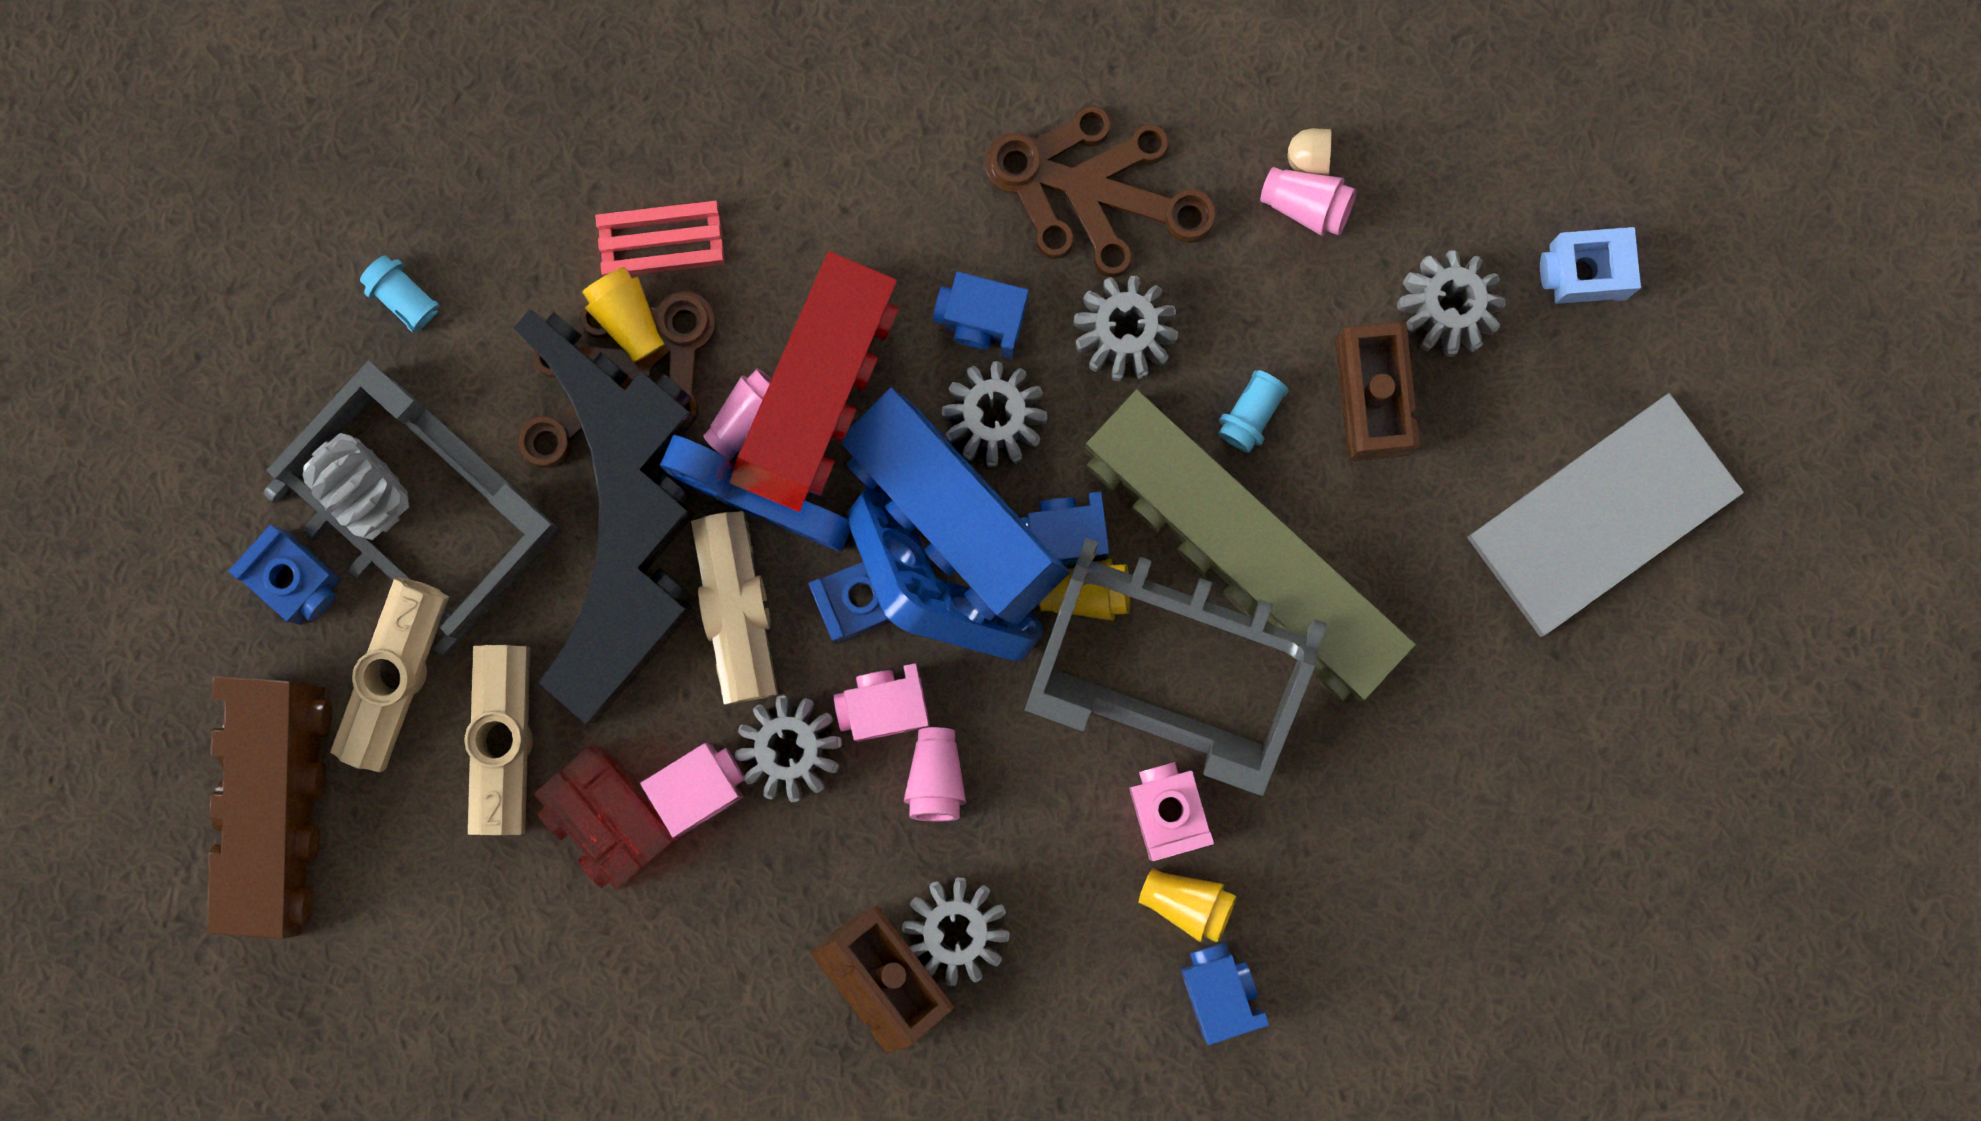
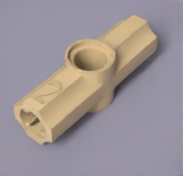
[691,511,778,705]
[330,577,449,772]
[464,645,533,835]

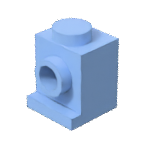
[1540,227,1641,304]

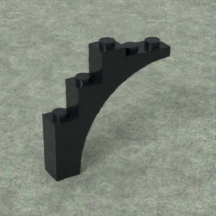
[514,309,698,724]

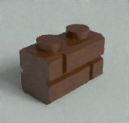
[1335,322,1420,461]
[810,906,954,1053]

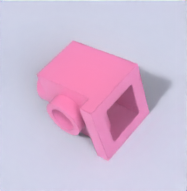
[834,663,930,742]
[1129,762,1214,861]

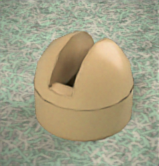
[1287,128,1331,176]

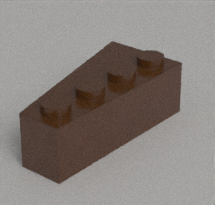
[207,676,332,939]

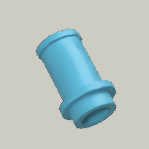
[360,255,441,334]
[1218,370,1289,453]

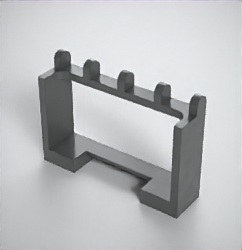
[264,360,562,658]
[1024,537,1327,796]

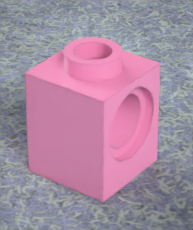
[640,743,744,837]

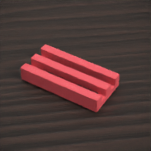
[595,201,725,277]

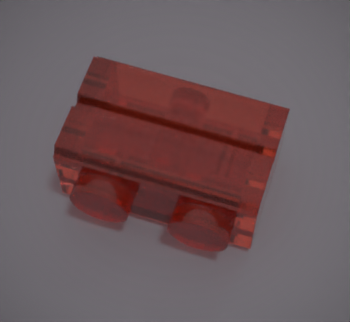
[535,744,681,890]

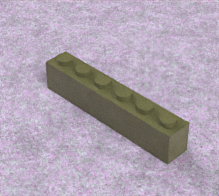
[1084,389,1416,702]

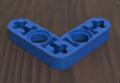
[660,435,851,552]
[846,487,1044,661]

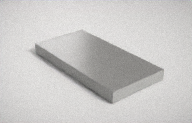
[1467,393,1744,637]

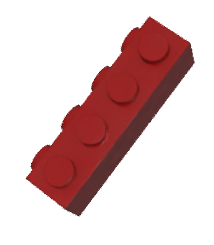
[729,251,899,512]

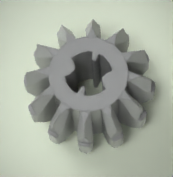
[1397,250,1505,357]
[1073,276,1178,382]
[942,361,1047,468]
[303,433,409,540]
[735,695,842,802]
[902,877,1010,986]

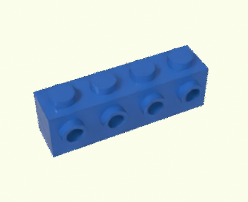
[840,387,1071,625]

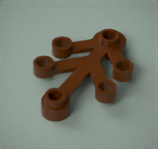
[985,106,1215,278]
[518,291,716,468]

